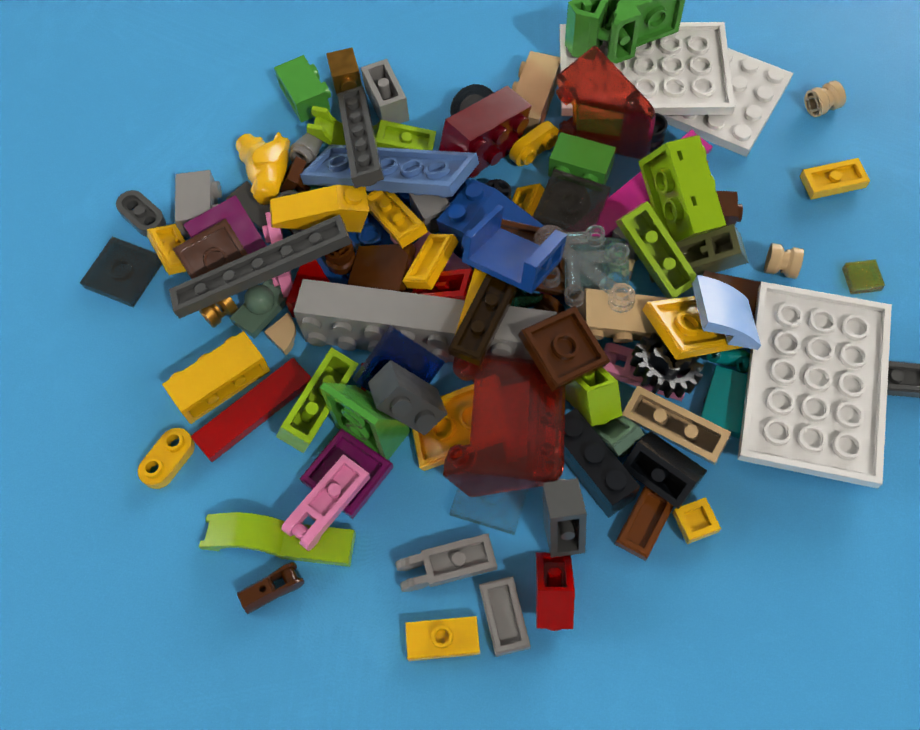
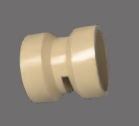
[804,80,846,117]
[764,243,804,279]

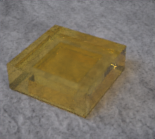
[842,259,885,295]

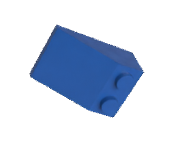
[436,179,548,252]

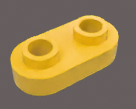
[509,121,559,166]
[138,428,195,489]

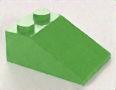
[319,382,410,460]

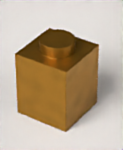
[326,48,362,96]

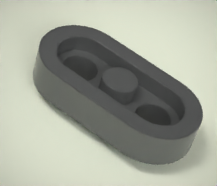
[116,190,166,236]

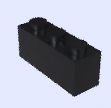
[548,408,640,518]

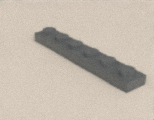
[337,85,384,188]
[169,214,352,319]

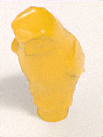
[236,132,290,205]

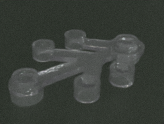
[534,225,635,313]

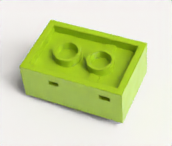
[638,135,726,243]

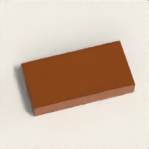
[615,486,674,561]

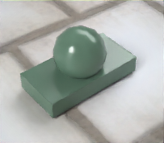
[230,279,287,339]
[591,416,645,457]

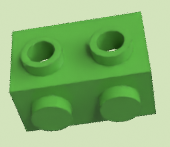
[274,55,331,123]
[548,132,616,192]

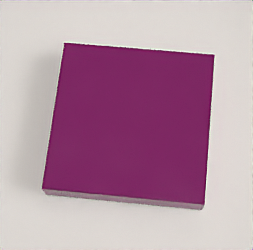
[183,195,267,254]
[300,428,393,519]

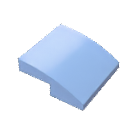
[692,275,761,350]

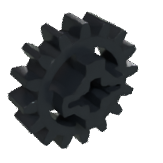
[630,332,704,398]

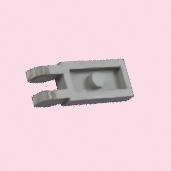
[395,533,497,592]

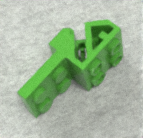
[565,0,685,64]

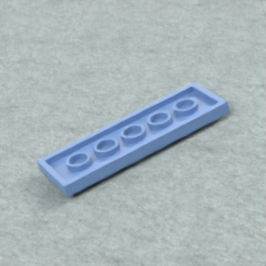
[300,144,479,198]

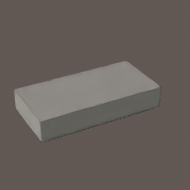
[479,576,531,657]

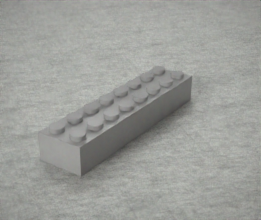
[293,279,557,376]

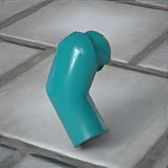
[706,350,750,373]

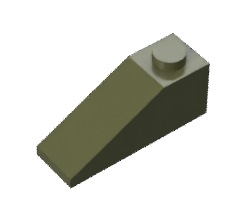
[649,224,748,283]

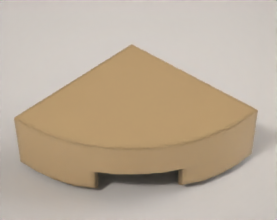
[264,313,296,355]

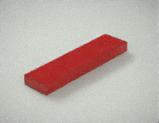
[190,358,311,462]

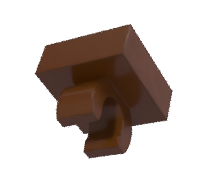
[280,156,311,193]

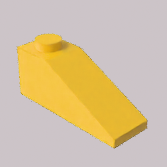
[269,185,369,233]

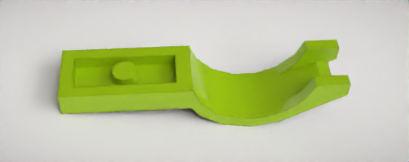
[307,106,436,150]
[199,512,356,567]

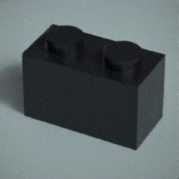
[623,431,707,509]

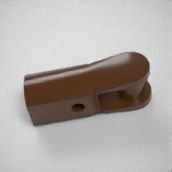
[237,562,304,614]

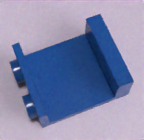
[461,205,567,294]

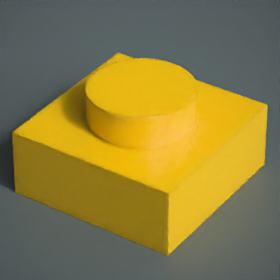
[672,497,721,544]

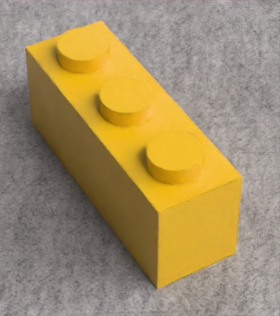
[162,331,270,424]

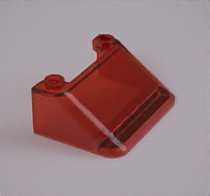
[556,46,656,160]
[443,355,565,497]

